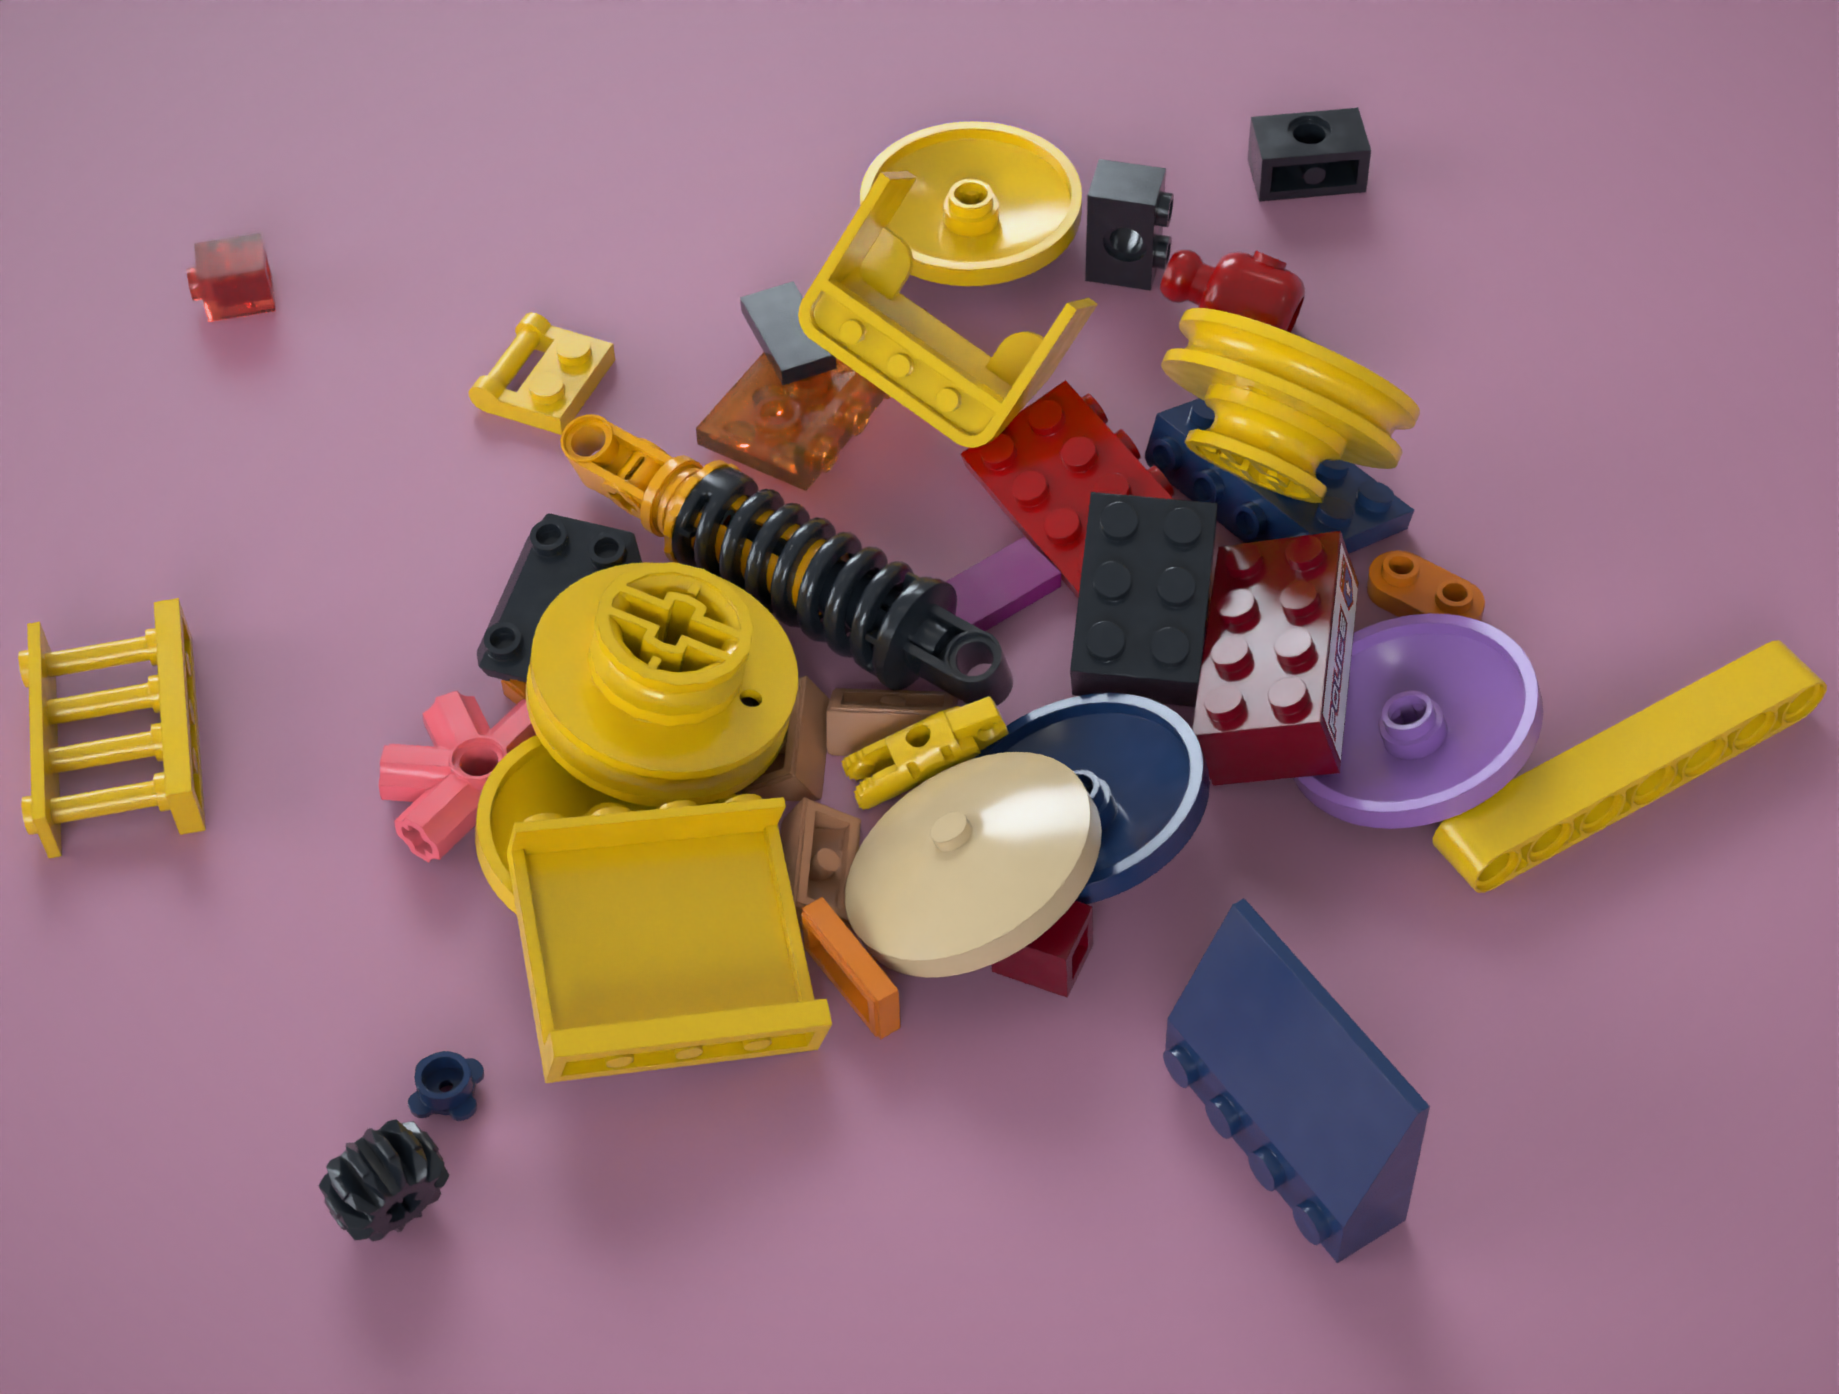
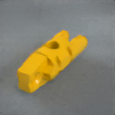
[841,697,1008,810]

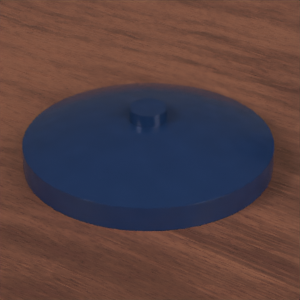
[973,693,1210,904]

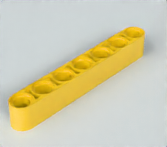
[1432,640,1827,893]

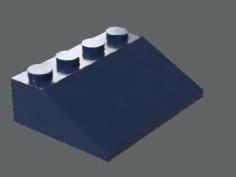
[1163,898,1430,1263]

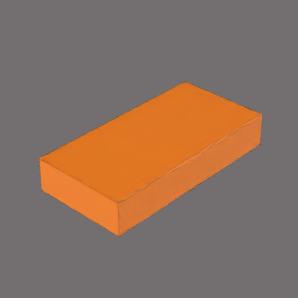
[801,897,901,1039]

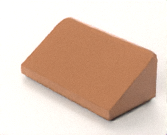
[742,675,830,801]
[827,688,958,756]
[780,797,861,930]

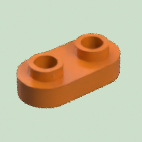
[1367,550,1485,622]

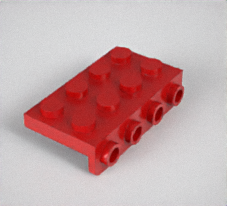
[960,380,1174,598]

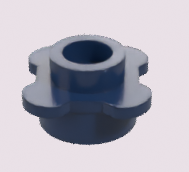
[408,1051,484,1121]

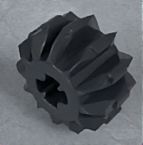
[318,1119,450,1241]

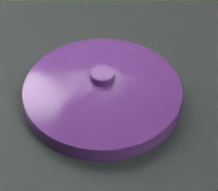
[1293,613,1543,829]

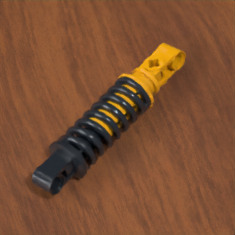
[560,414,1013,706]

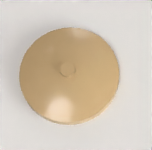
[845,752,1102,978]

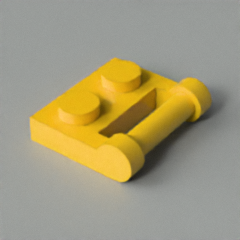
[469,312,615,435]

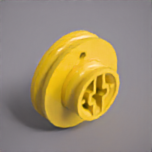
[1161,308,1420,503]
[525,562,798,807]

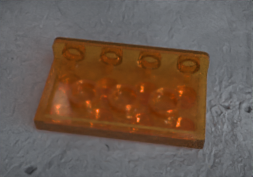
[696,307,928,491]

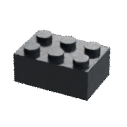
[1070,492,1218,707]

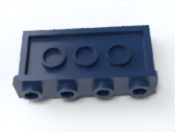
[1145,398,1415,554]

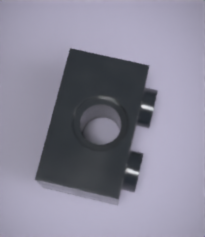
[1247,108,1371,202]
[1085,159,1174,291]

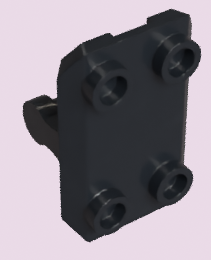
[477,513,642,682]

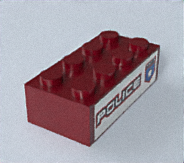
[1192,531,1359,786]

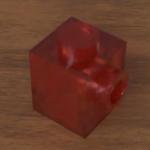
[186,233,276,322]

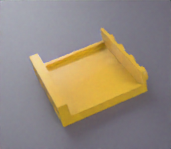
[507,794,832,1083]

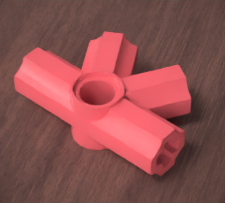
[378,691,536,863]

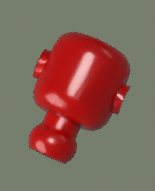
[1159,249,1305,333]

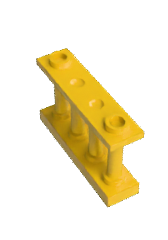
[18,598,206,858]

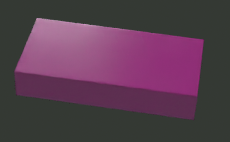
[945,537,1061,631]

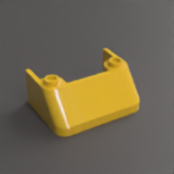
[798,171,1098,448]

